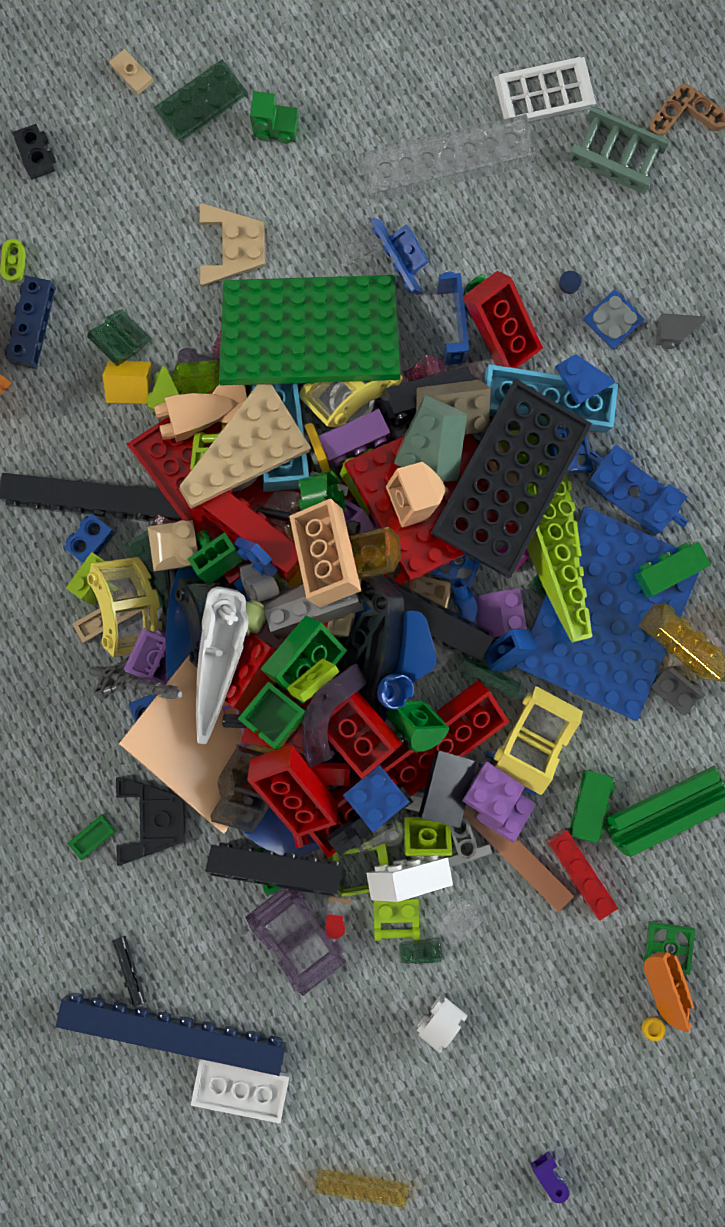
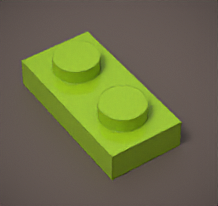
[287,659,339,702]

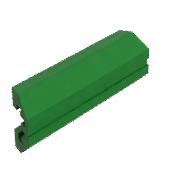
[604,765,725,857]

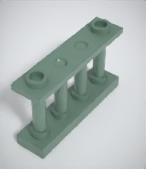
[567,107,670,195]

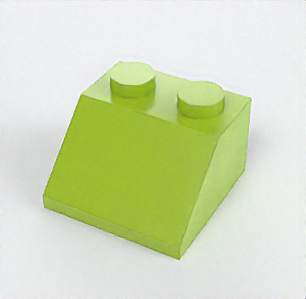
[404,817,452,856]

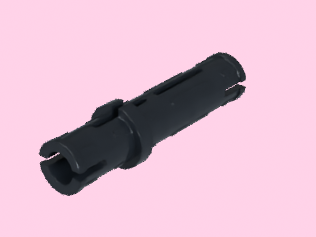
[112,935,147,1007]

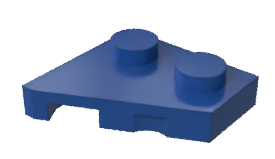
[555,354,615,405]

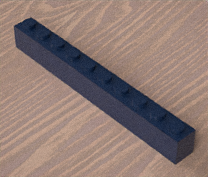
[55,993,287,1076]

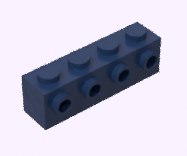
[5,275,56,369]

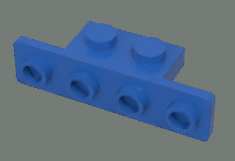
[371,218,430,295]

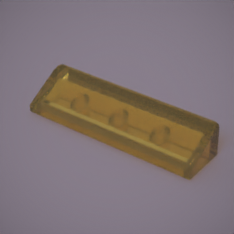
[315,1169,409,1208]

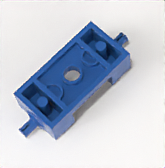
[585,445,689,536]

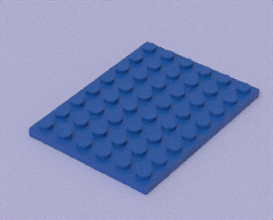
[515,506,700,721]

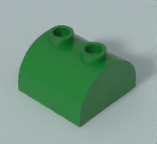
[386,701,450,752]

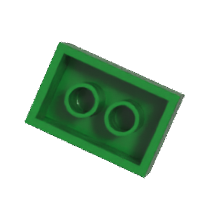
[261,615,347,705]

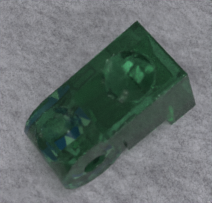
[399,937,442,964]

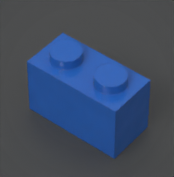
[484,629,538,671]

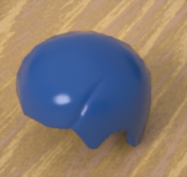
[377,674,414,710]

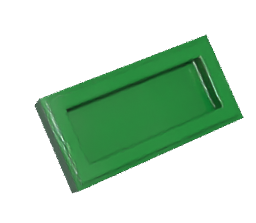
[67,814,117,861]

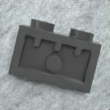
[651,666,705,716]

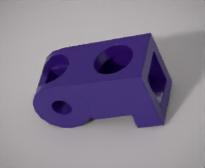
[530,1151,569,1203]

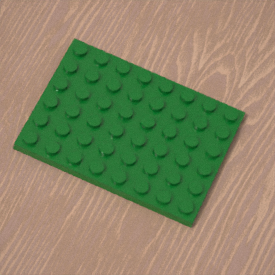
[219,275,400,386]

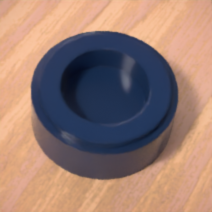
[559,271,581,294]

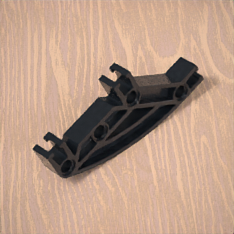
[325,574,404,754]

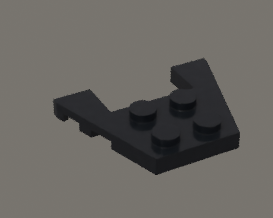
[116,777,185,866]

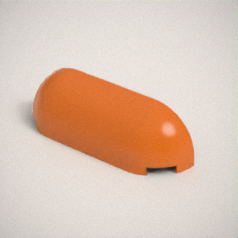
[644,952,694,1032]

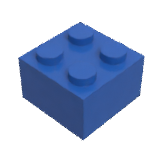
[343,765,409,832]

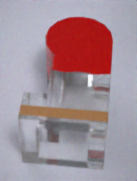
[325,896,352,939]

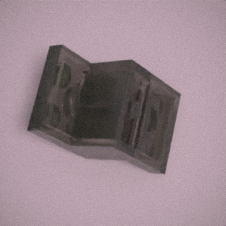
[210,745,269,833]

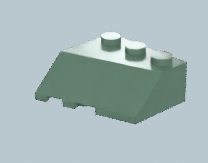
[394,395,467,482]

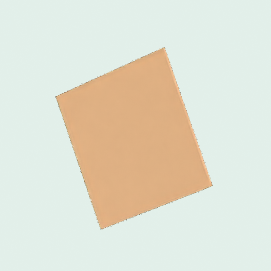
[119,656,275,834]

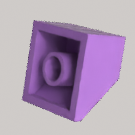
[474,588,527,638]

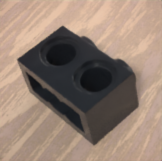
[12,124,56,180]

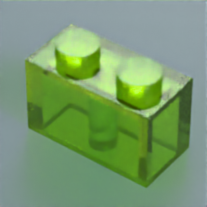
[172,360,220,395]

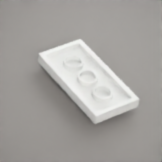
[191,1059,290,1123]

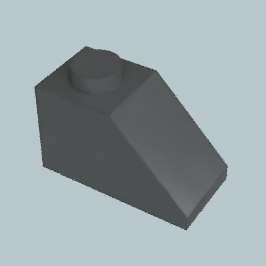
[656,313,706,349]

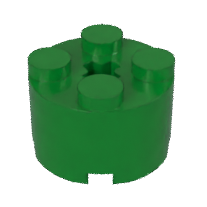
[298,471,345,512]

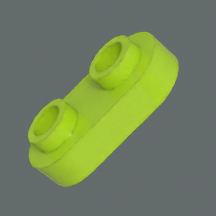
[0,239,26,284]

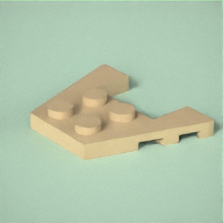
[200,204,265,287]

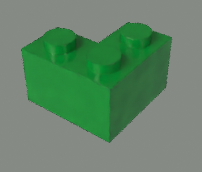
[250,91,299,144]

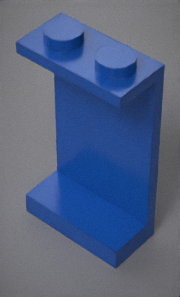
[436,271,469,365]

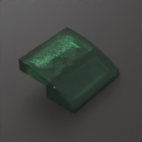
[87,309,151,366]

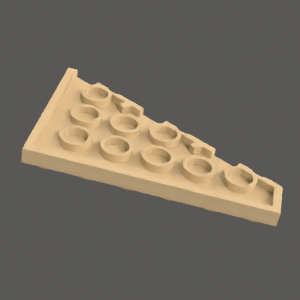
[179,384,311,508]

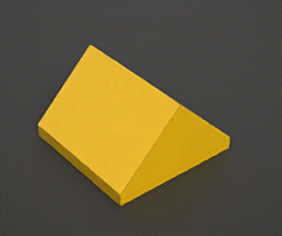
[102,361,152,404]

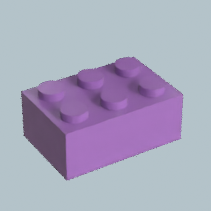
[318,409,390,470]

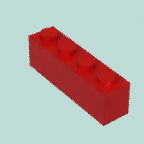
[545,828,619,921]

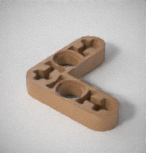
[648,84,725,136]

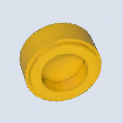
[642,1016,666,1041]

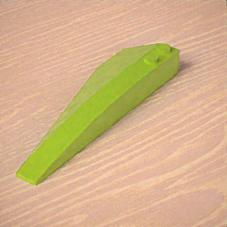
[500,430,592,643]

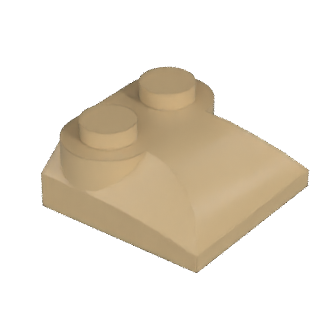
[148,520,198,572]

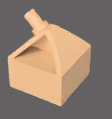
[386,462,448,528]

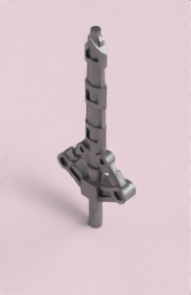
[89,656,182,701]

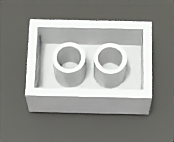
[366,856,453,902]

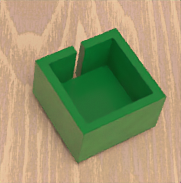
[238,682,308,750]

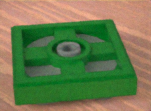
[643,921,695,975]

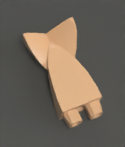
[154,384,247,442]

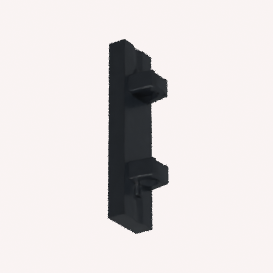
[326,783,414,856]

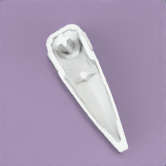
[196,587,248,744]

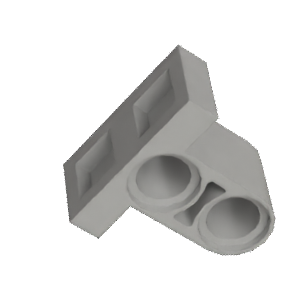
[238,562,279,605]
[445,817,492,867]

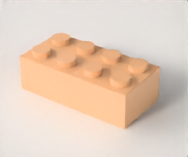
[289,499,361,607]

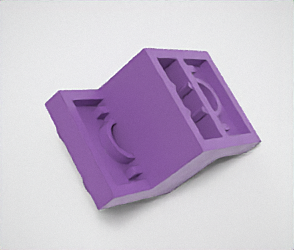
[124,628,168,685]
[462,762,536,843]

